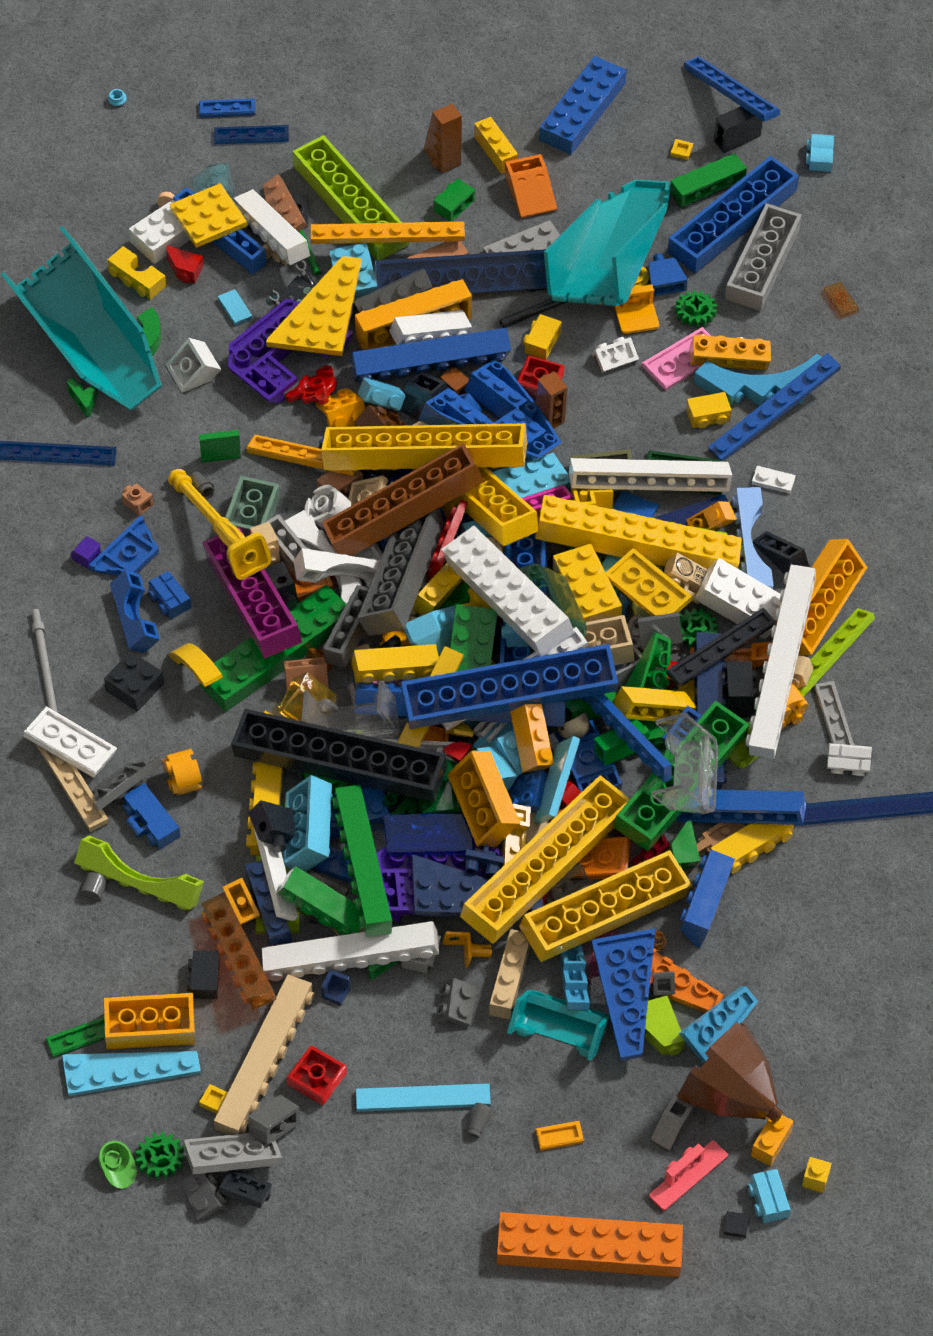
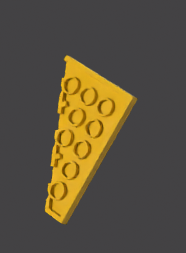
[266,256,362,356]

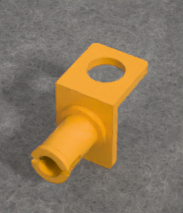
[442,931,492,968]

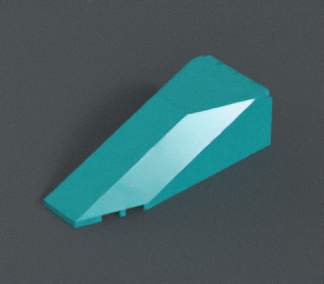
[544,179,670,306]
[1,226,163,411]

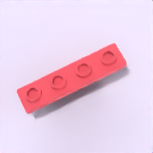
[649,1140,728,1211]

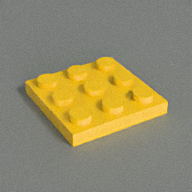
[170,183,247,248]

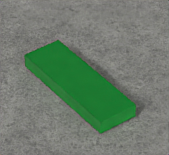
[45,1016,105,1058]

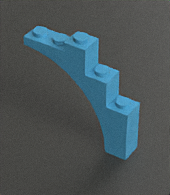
[694,354,822,407]

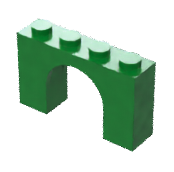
[566,692,650,766]

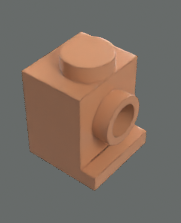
[122,483,154,516]

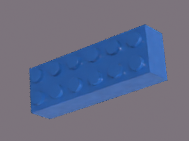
[539,56,627,155]

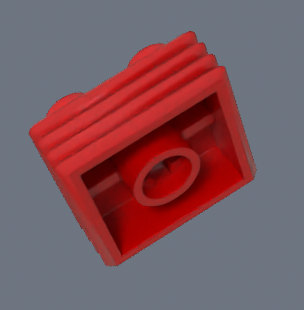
[517,355,565,397]
[287,1045,347,1105]

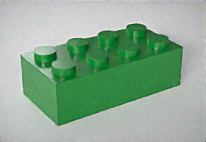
[450,604,497,671]

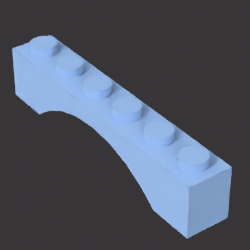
[732,487,774,589]

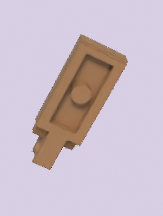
[697,823,746,857]

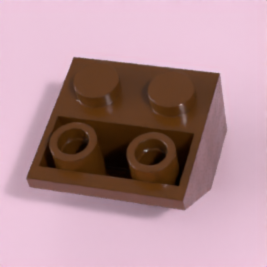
[355,405,407,427]

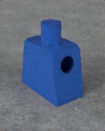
[648,253,687,296]

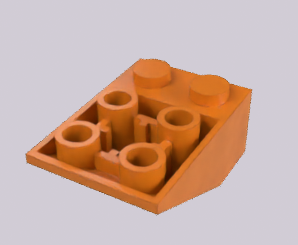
[505,154,557,218]

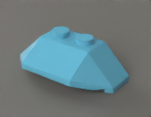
[404,605,456,656]

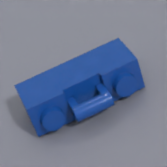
[122,783,181,850]

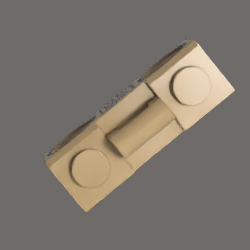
[664,553,708,606]

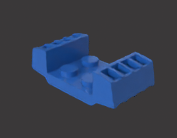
[554,720,622,792]

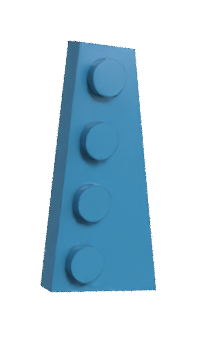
[679,986,758,1063]

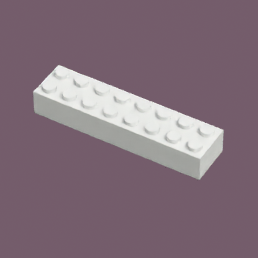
[441,526,574,656]

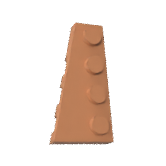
[263,174,308,232]

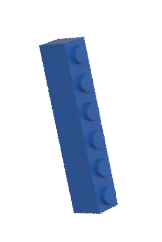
[173,187,266,274]
[677,789,806,825]

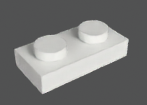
[752,466,796,494]

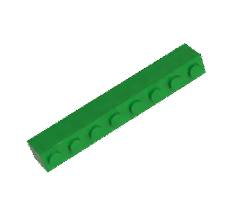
[332,785,392,937]

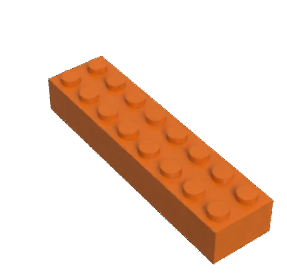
[497,1212,683,1277]

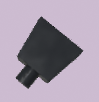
[264,561,299,609]
[248,800,296,852]

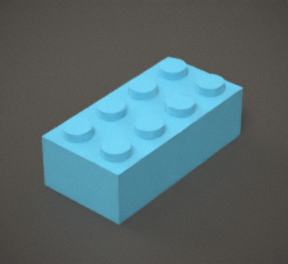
[492,453,571,498]
[283,775,332,872]

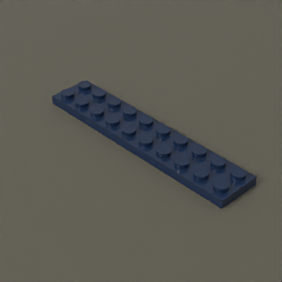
[375,249,547,293]

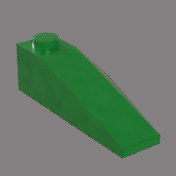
[625,632,671,690]

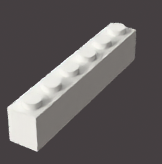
[233,189,310,265]

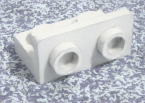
[592,337,639,373]

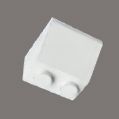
[165,338,221,393]

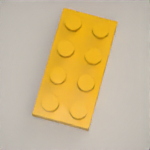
[605,548,692,616]

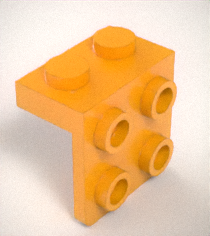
[614,285,659,334]
[315,389,365,427]

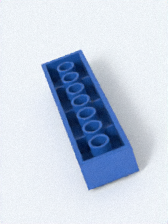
[667,156,799,273]
[350,328,511,383]

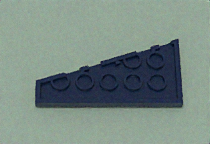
[411,854,543,919]

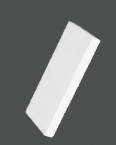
[23,706,117,778]

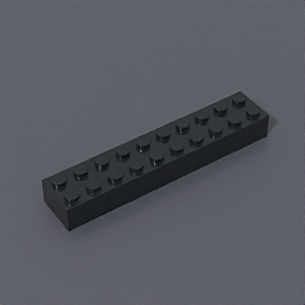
[231,709,448,802]

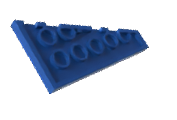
[591,928,656,1061]

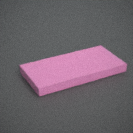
[641,327,711,391]

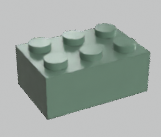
[225,476,280,537]

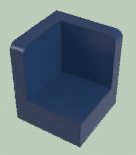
[321,969,351,1006]

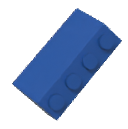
[679,849,735,948]

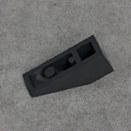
[752,531,810,574]

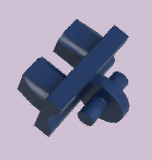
[462,844,505,879]

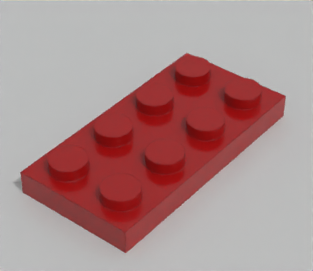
[425,499,468,583]

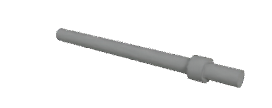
[31,609,58,713]

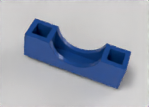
[110,570,160,653]

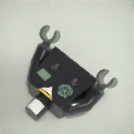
[266,260,316,308]

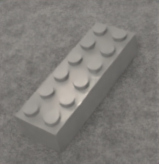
[725,203,802,311]

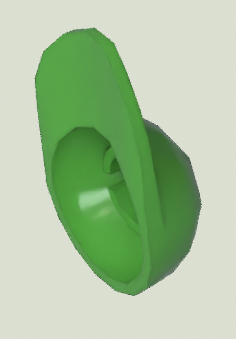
[98,1141,138,1189]

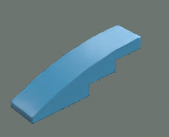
[559,944,590,1010]

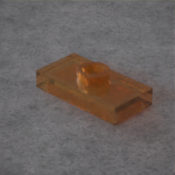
[824,281,859,318]

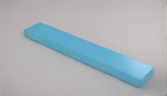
[356,1084,491,1112]

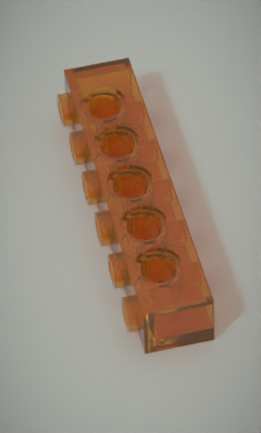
[201,892,277,1010]

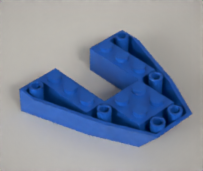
[418,359,562,461]

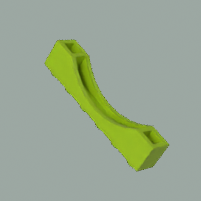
[74,836,204,910]

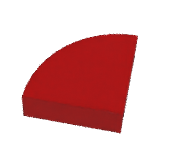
[442,742,472,763]

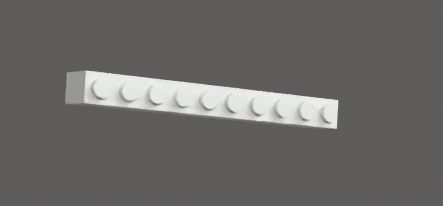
[746,565,816,759]

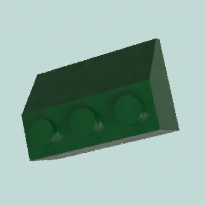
[419,759,466,829]

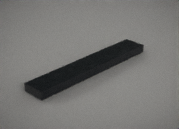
[666,607,776,688]

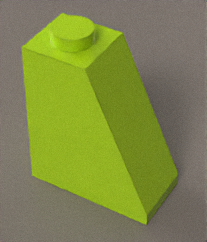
[644,996,685,1056]

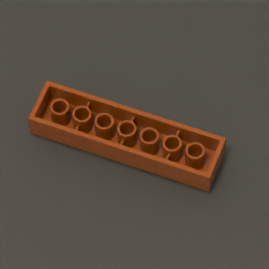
[322,443,485,556]

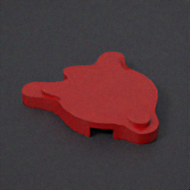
[285,365,337,405]

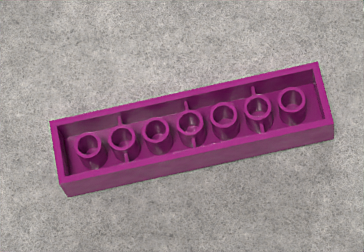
[202,527,302,658]

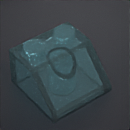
[193,163,234,202]

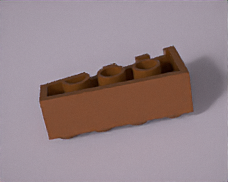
[424,104,462,173]

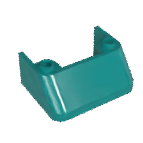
[507,990,610,1061]

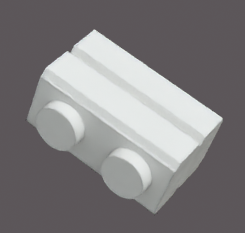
[827,743,872,776]

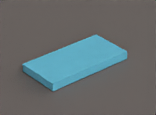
[533,736,580,824]

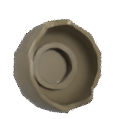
[558,712,590,740]

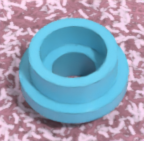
[108,89,127,106]

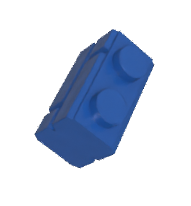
[147,571,192,619]

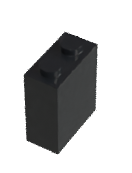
[714,106,763,153]

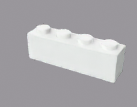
[389,310,472,345]

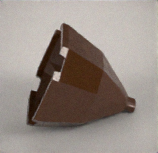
[677,1022,784,1124]

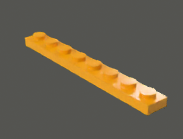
[311,222,465,244]

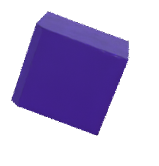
[71,536,101,569]

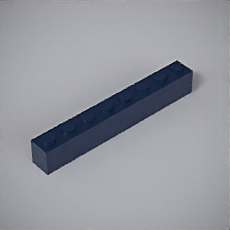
[694,632,727,790]

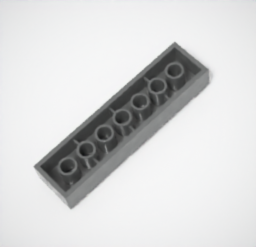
[358,508,445,636]

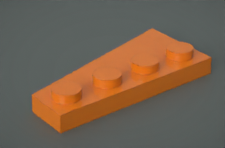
[649,948,723,1013]

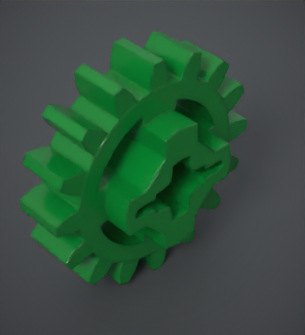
[675,290,717,328]
[679,607,718,649]
[136,1131,185,1180]

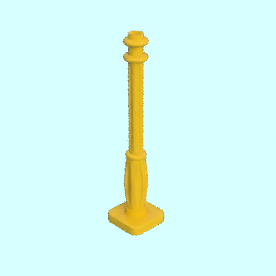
[168,469,272,580]

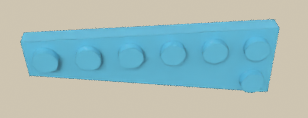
[62,1051,201,1097]

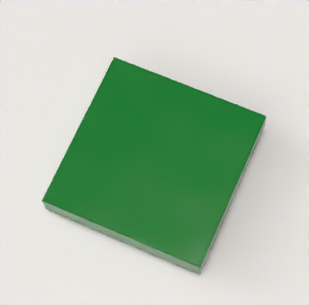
[199,430,241,463]

